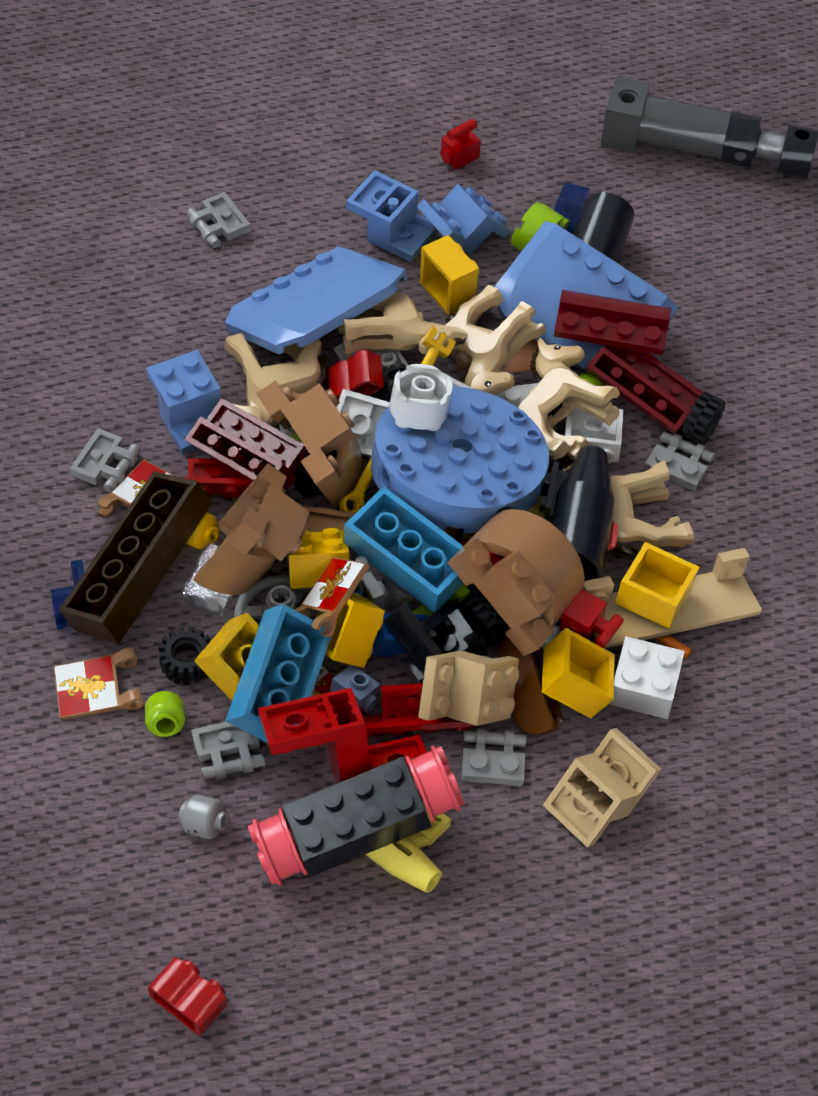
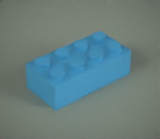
[343,486,464,613]
[225,604,331,743]

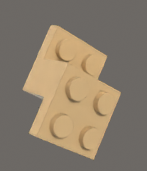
[418,651,519,726]
[543,728,662,848]

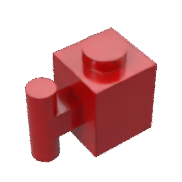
[440,119,481,170]
[560,589,624,648]

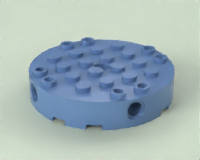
[371,386,549,533]

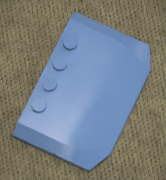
[494,221,678,373]
[225,246,407,354]

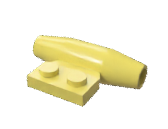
[365,802,451,893]

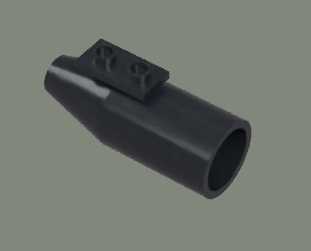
[573,192,635,264]
[539,446,615,581]

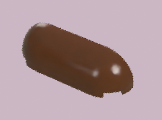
[498,636,563,735]

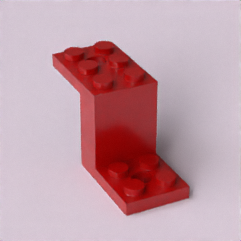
[258,688,427,784]

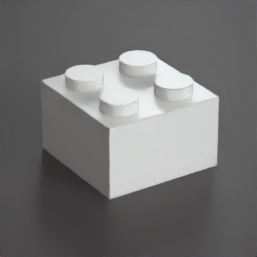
[609,636,685,719]

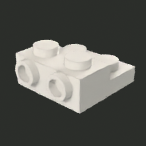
[337,389,390,458]
[564,408,623,463]

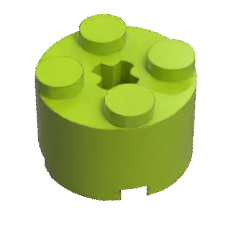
[511,202,570,252]

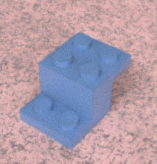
[346,170,439,263]
[417,184,512,254]
[146,349,221,455]

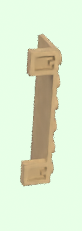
[583,548,762,649]

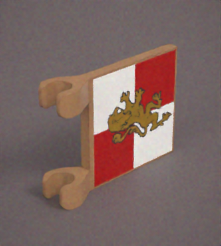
[98,459,174,517]
[294,557,369,637]
[53,647,143,720]

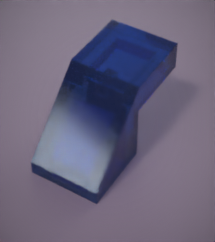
[554,182,590,234]
[50,559,84,630]

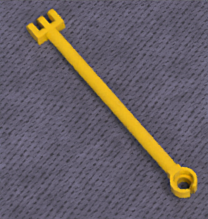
[339,326,456,513]

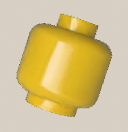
[186,512,219,550]

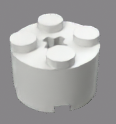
[389,364,453,431]

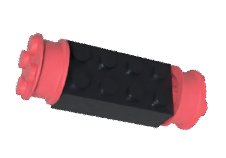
[248,745,465,886]

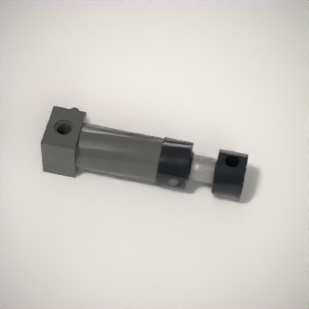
[600,76,818,178]

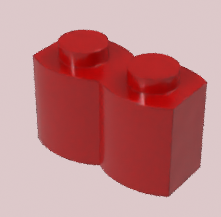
[328,350,384,401]
[148,957,227,1036]

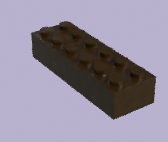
[58,471,212,644]

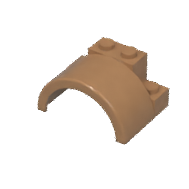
[256,380,362,509]
[192,464,310,595]
[447,509,585,656]

